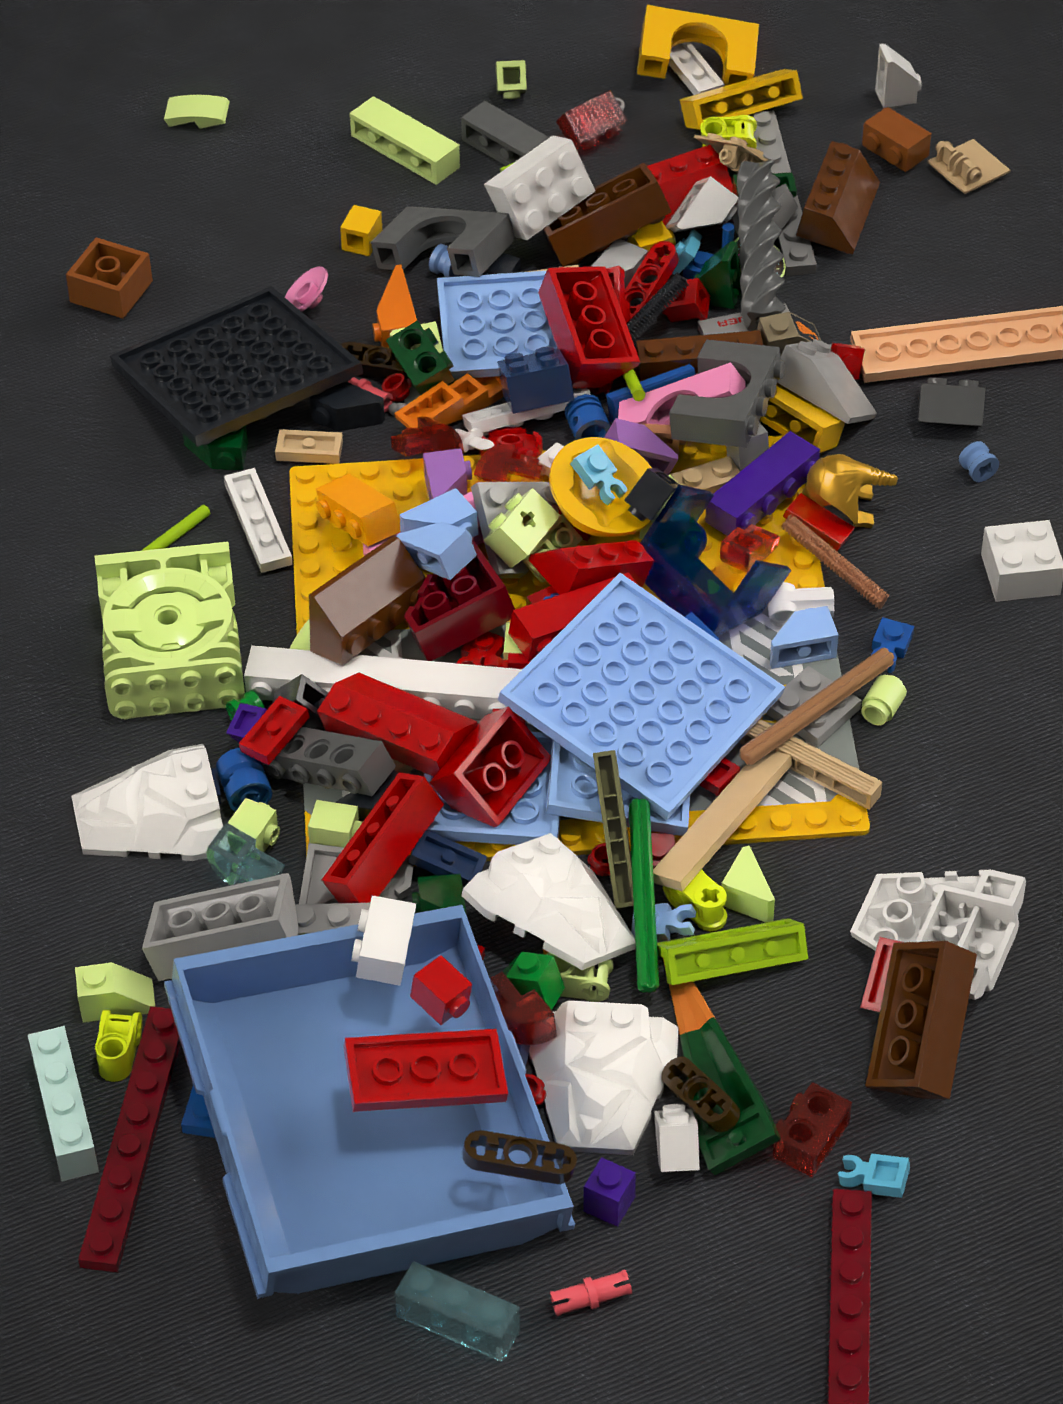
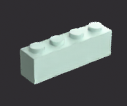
[28,1026,99,1181]

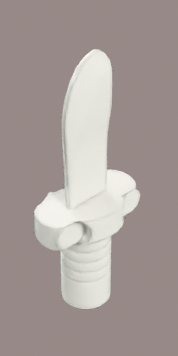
[452,428,495,452]

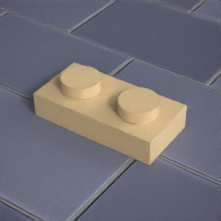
[275,429,343,464]
[671,456,740,503]

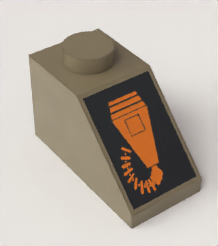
[757,312,821,357]

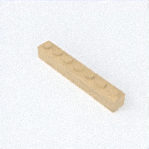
[740,719,883,810]

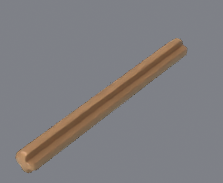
[739,648,894,765]

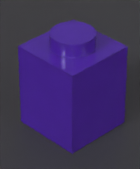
[584,1157,636,1227]

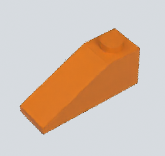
[372,264,417,348]

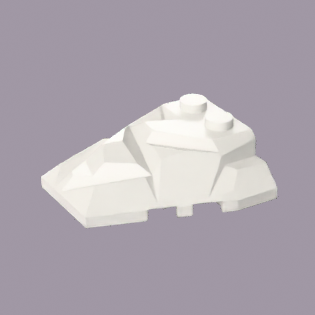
[71,744,228,861]
[461,833,636,970]
[850,870,1026,1000]
[528,1001,678,1155]

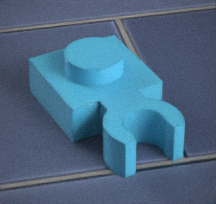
[672,229,703,275]
[570,444,627,505]
[838,1154,910,1198]

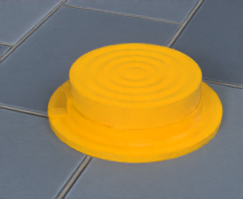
[549,437,652,537]

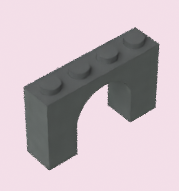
[371,206,515,277]
[669,339,785,448]

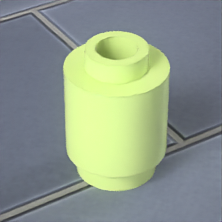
[861,675,907,725]

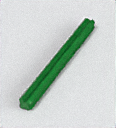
[629,798,659,993]

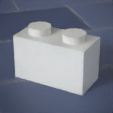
[351,895,416,986]

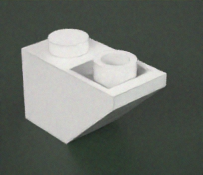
[654,1104,700,1172]

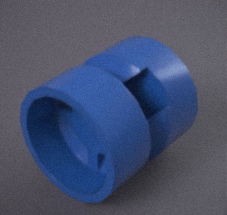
[216,748,273,812]

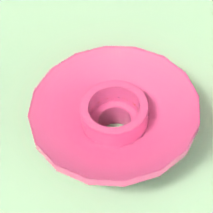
[285,266,328,312]

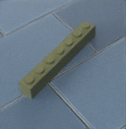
[593,750,634,909]

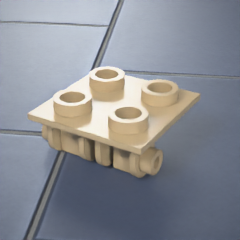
[694,133,767,173]
[928,139,1011,194]

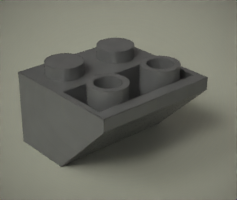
[918,378,986,426]

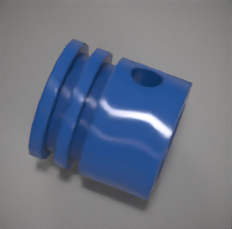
[565,394,611,440]

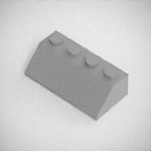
[142,873,299,981]

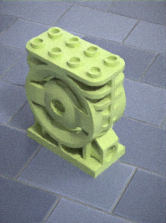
[95,542,245,719]

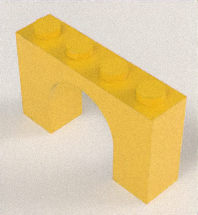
[637,5,759,86]

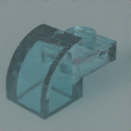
[206,822,285,885]

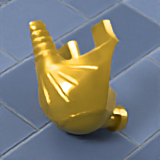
[796,454,898,528]

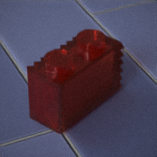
[556,90,628,151]

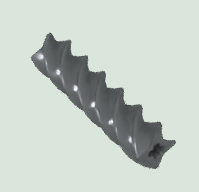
[737,160,786,331]

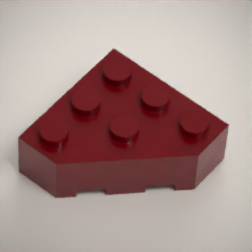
[404,539,515,661]

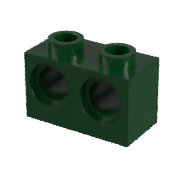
[386,320,454,395]

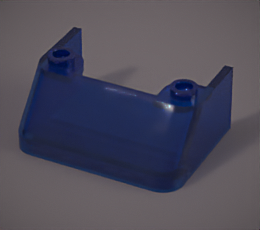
[640,485,791,637]

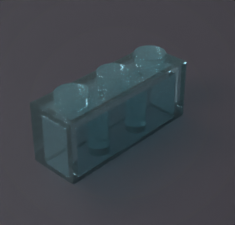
[395,1261,520,1362]

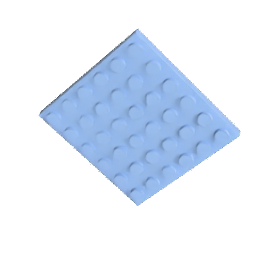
[498,573,785,820]

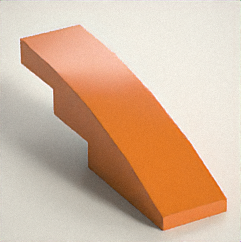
[394,373,504,434]

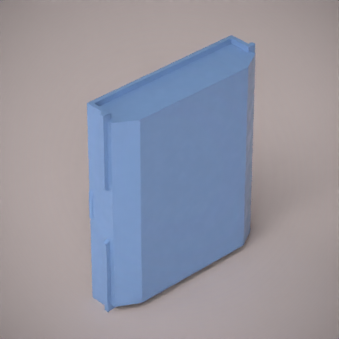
[164,905,575,1299]

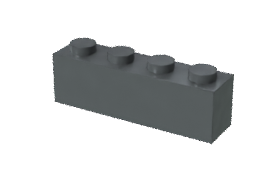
[461,101,550,166]

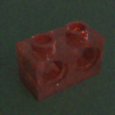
[773,1082,852,1178]

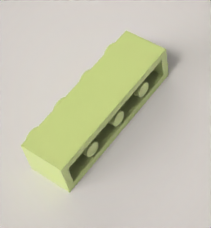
[350,96,460,185]

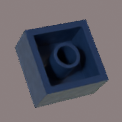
[497,346,575,414]

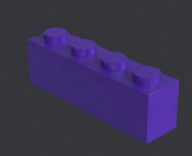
[705,431,820,541]

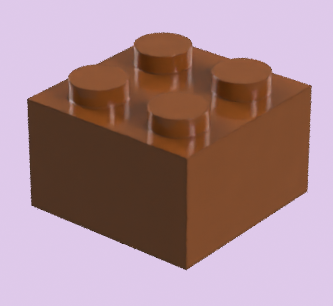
[66,237,153,318]

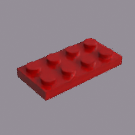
[343,1029,508,1112]

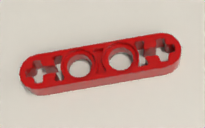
[625,241,679,319]

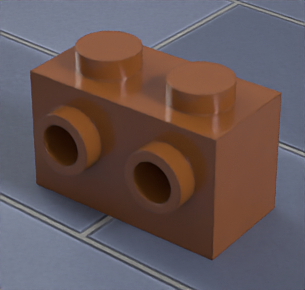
[862,107,931,172]

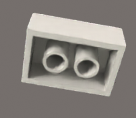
[484,136,595,240]

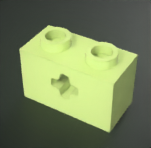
[483,488,561,568]

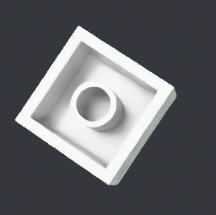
[981,520,1063,602]

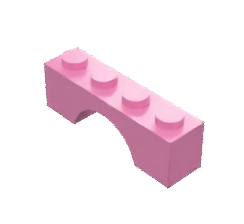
[618,362,746,425]

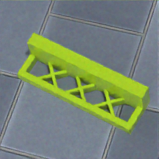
[657,919,808,985]

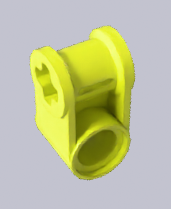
[700,115,757,154]
[663,869,727,931]
[95,1010,142,1082]

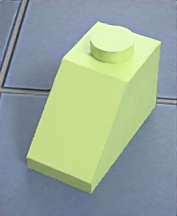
[75,962,155,1023]

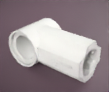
[766,582,834,626]

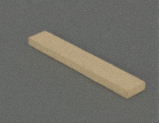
[653,750,793,891]

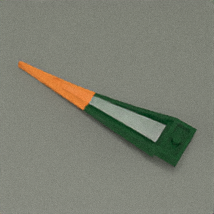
[663,958,781,1175]

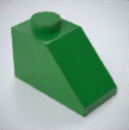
[492,952,565,1013]

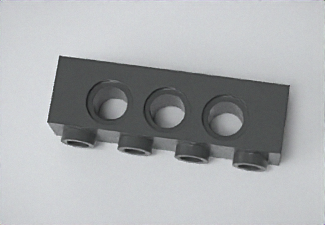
[264,727,396,796]

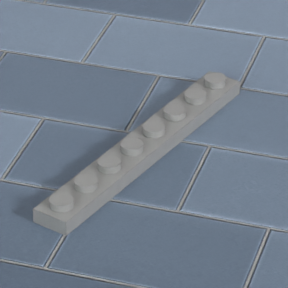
[749,111,816,276]

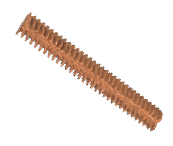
[782,514,890,609]

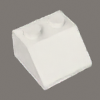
[666,176,739,233]

